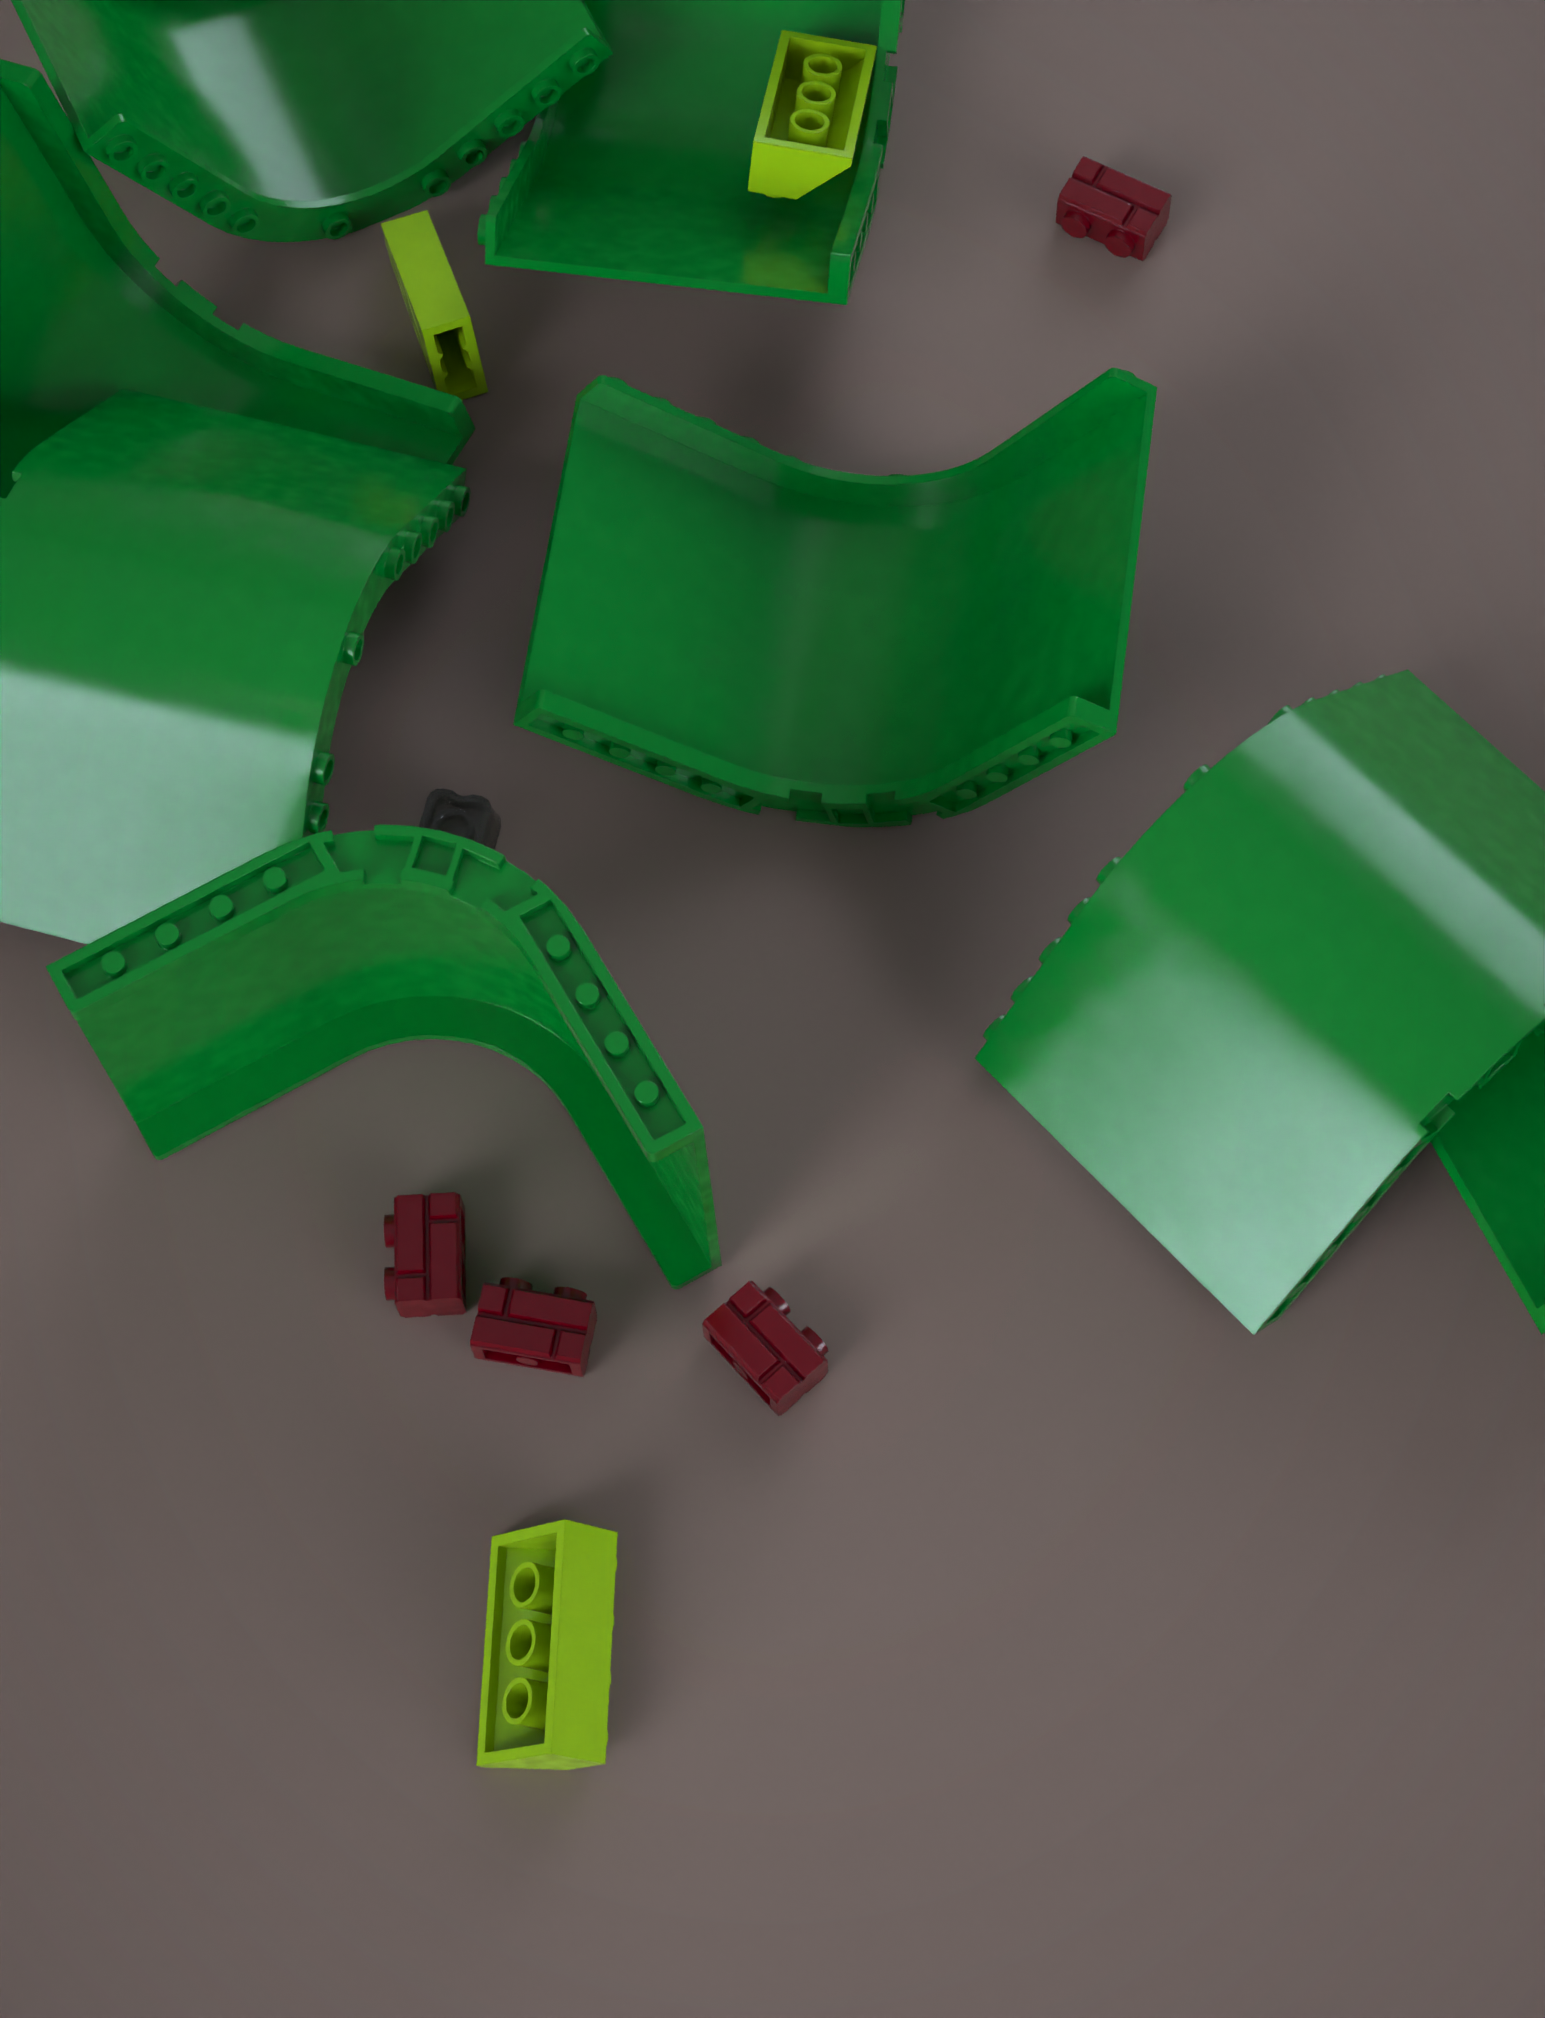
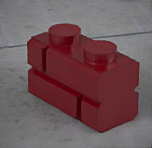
[1055,156,1172,261]
[384,1192,467,1318]
[470,1277,597,1377]
[702,1281,829,1416]

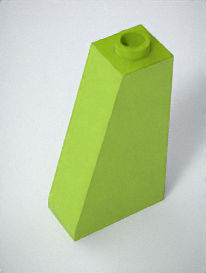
[380,210,488,400]

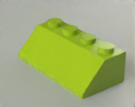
[748,30,877,199]
[476,1519,618,1770]

